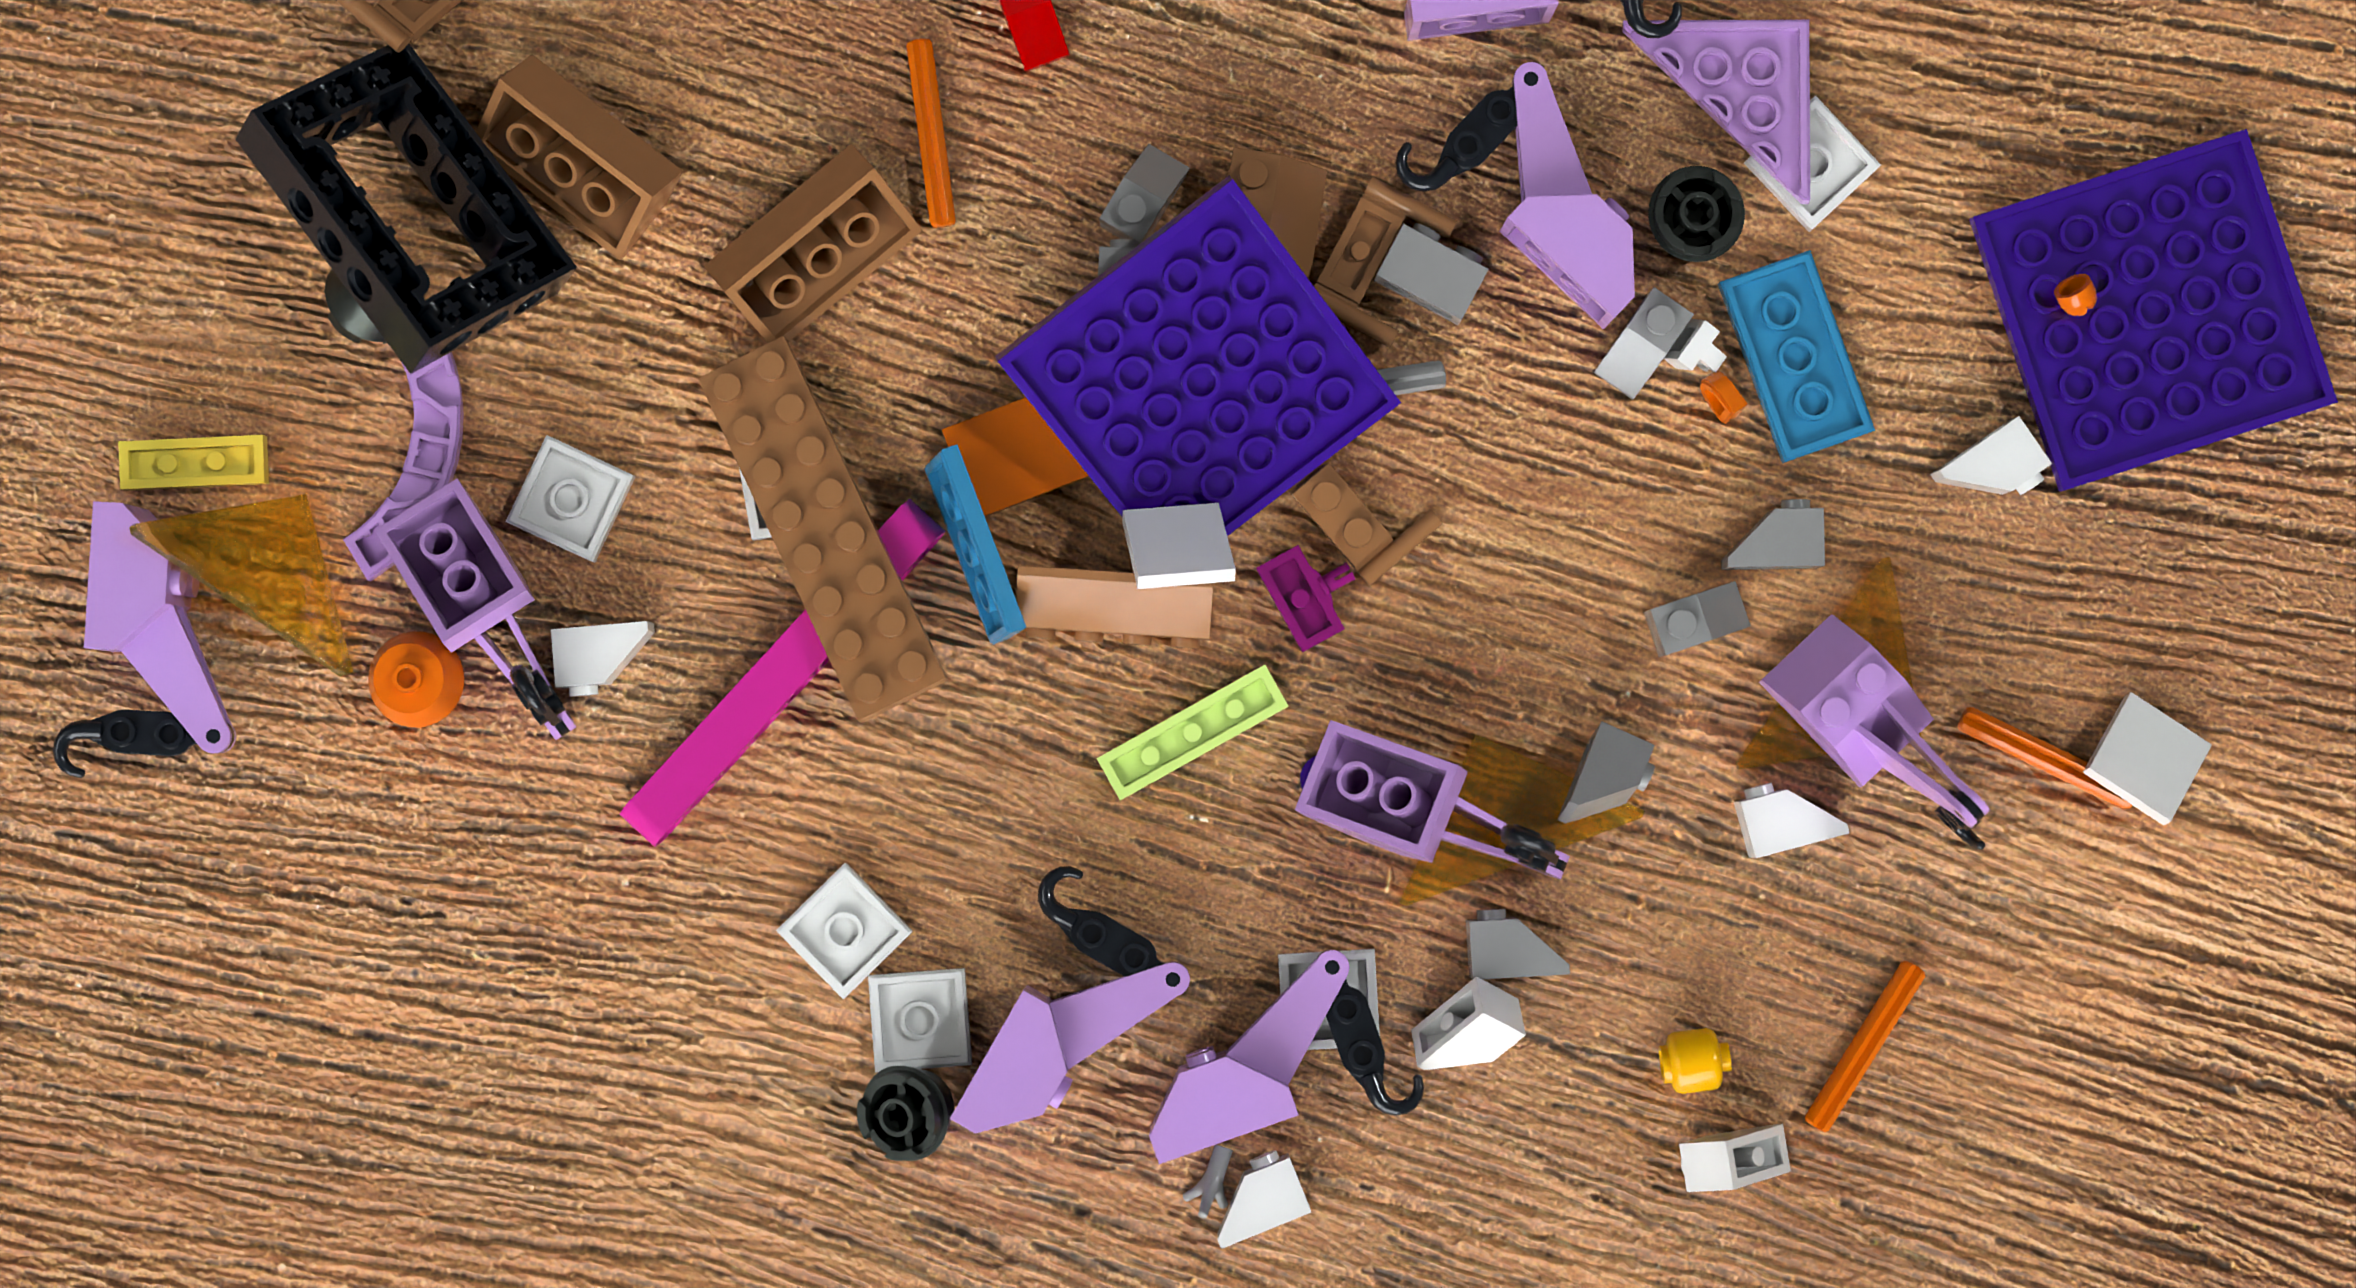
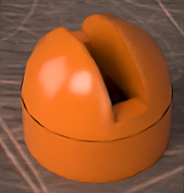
[2054,274,2097,316]

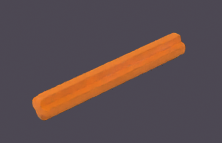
[906,38,956,228]
[1957,707,2132,809]
[1805,961,1926,1133]

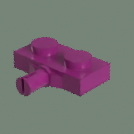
[1256,545,1356,653]

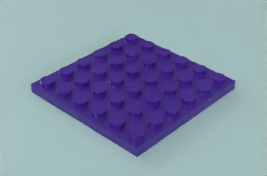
[1969,129,2338,492]
[995,175,1401,536]

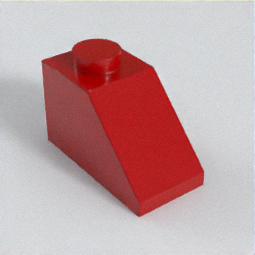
[998,0,1070,73]

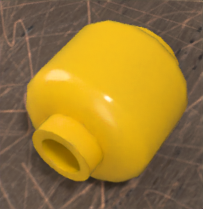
[1658,1028,1732,1094]

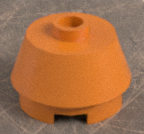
[368,631,464,727]

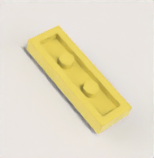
[118,435,269,491]

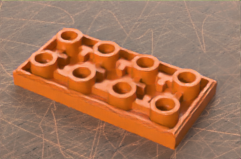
[942,397,1089,517]

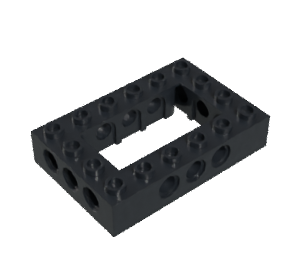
[235,43,577,374]

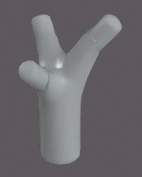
[1183,1144,1233,1219]

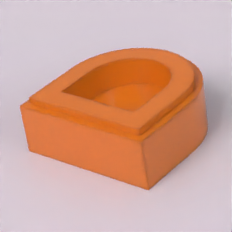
[1700,371,1748,425]

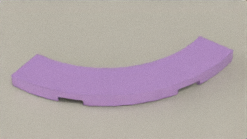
[343,352,464,581]

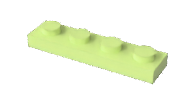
[1096,665,1289,801]

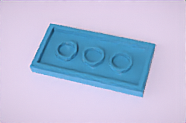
[1718,250,1875,464]
[924,444,1026,645]

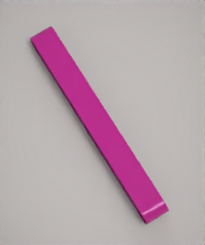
[619,499,945,847]

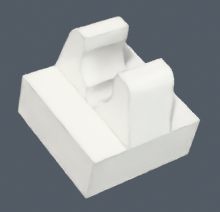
[1664,319,1727,373]

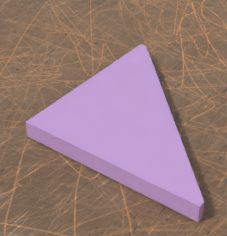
[1623,19,1810,204]

